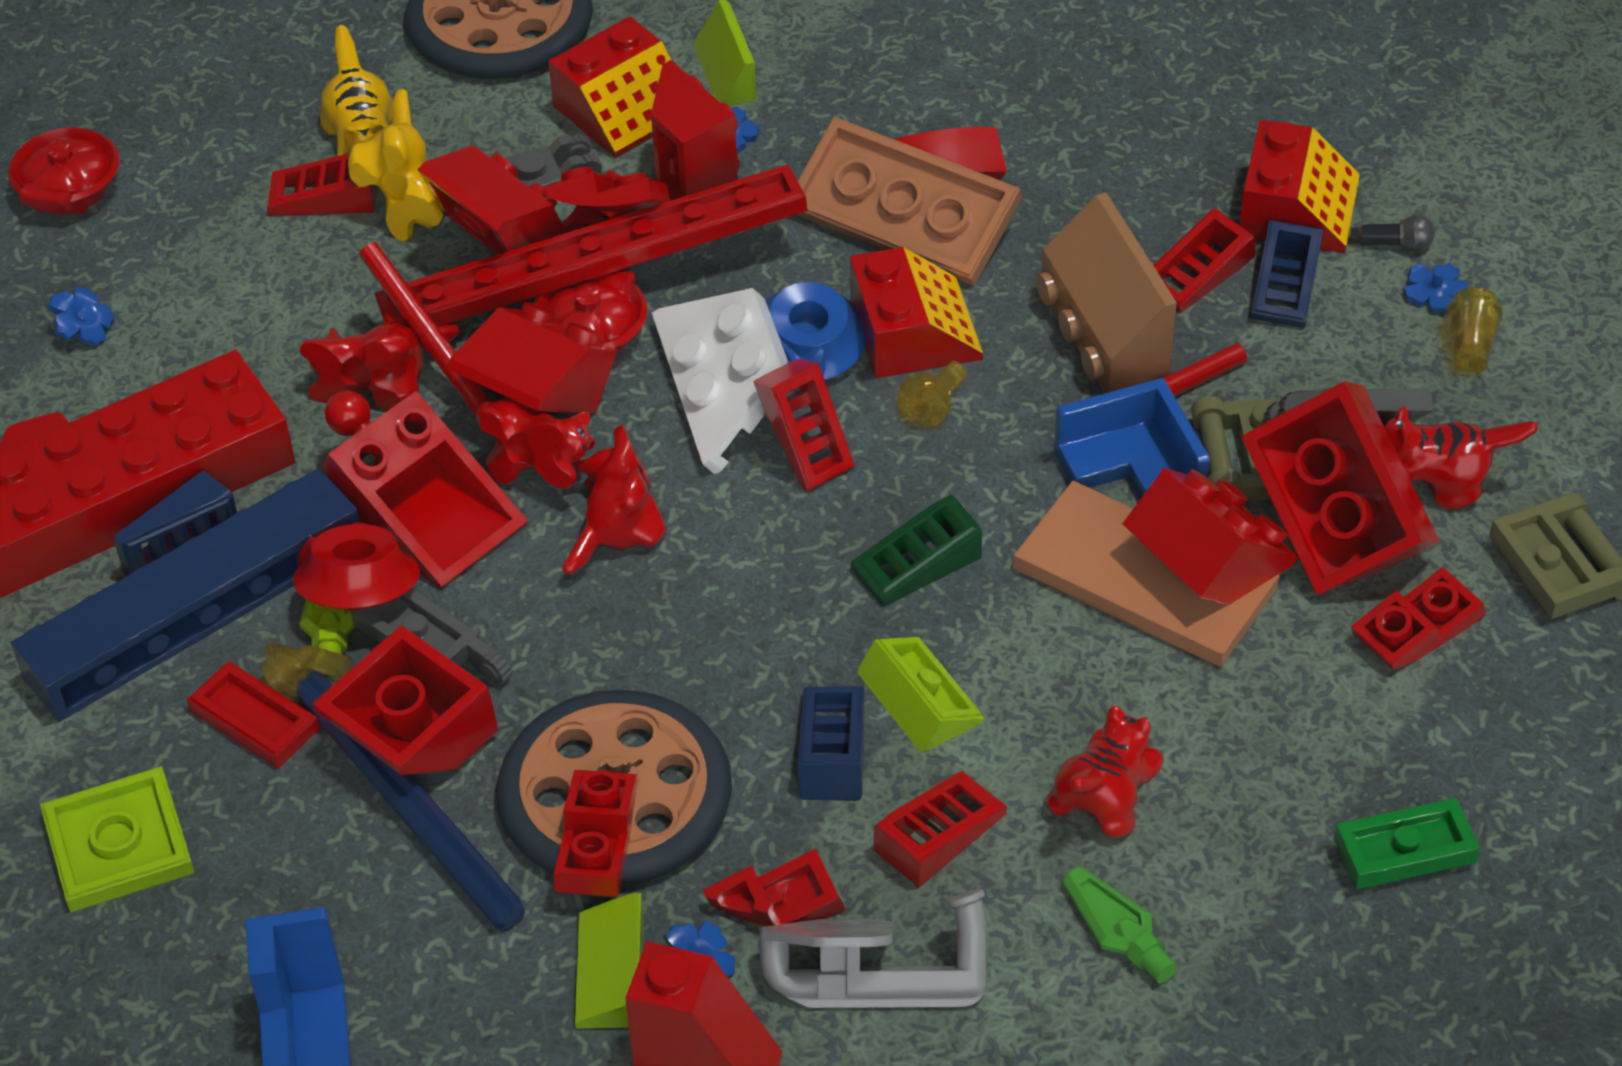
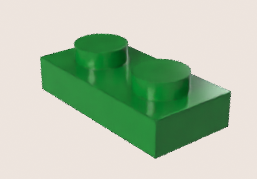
[1333,798,1480,890]

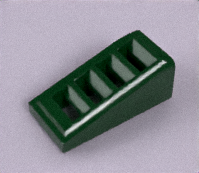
[851,494,982,607]

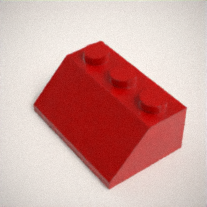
[1241,381,1441,595]

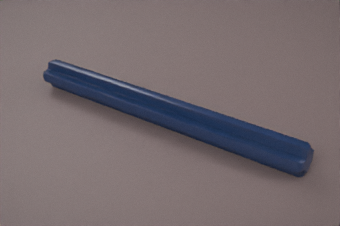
[295,671,525,931]

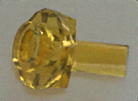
[898,361,968,429]
[261,642,351,697]

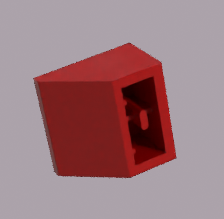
[651,60,740,201]
[1122,468,1299,605]

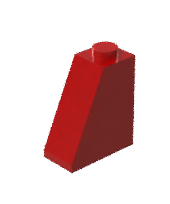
[625,941,782,1066]

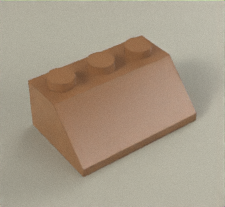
[1036,193,1177,393]

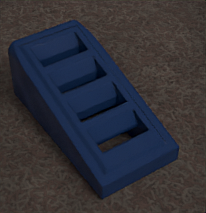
[1250,220,1323,328]
[113,470,237,576]
[798,686,865,801]

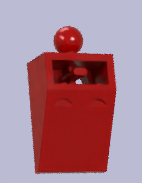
[321,390,528,589]

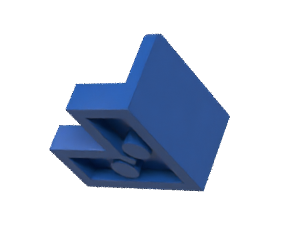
[1054,378,1210,498]
[246,908,351,1066]

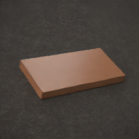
[796,116,1023,286]
[1013,481,1279,668]

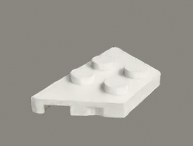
[652,288,788,474]

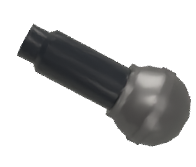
[1351,214,1435,252]

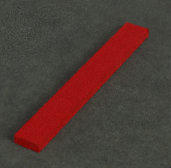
[374,164,808,332]

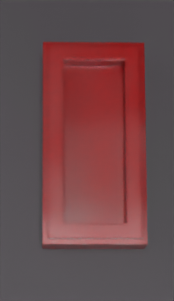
[186,661,320,769]

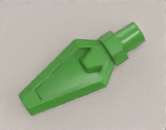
[1062,867,1178,983]

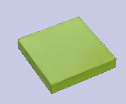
[40,766,195,912]

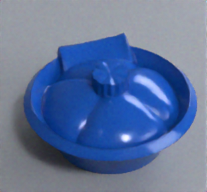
[765,282,866,380]

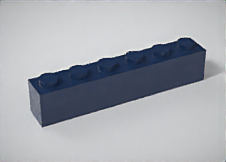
[10,468,360,722]

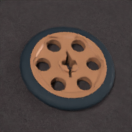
[404,0,594,79]
[496,689,732,886]

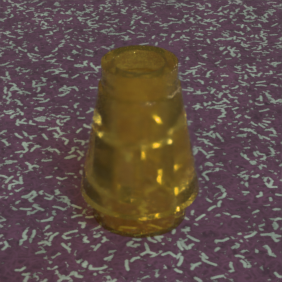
[1447,287,1503,373]

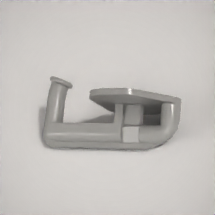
[760,889,987,1008]

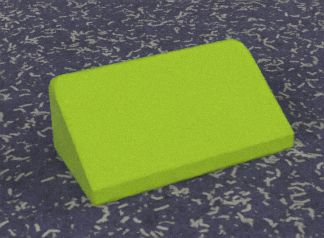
[694,0,756,106]
[857,637,984,752]
[575,893,644,1029]

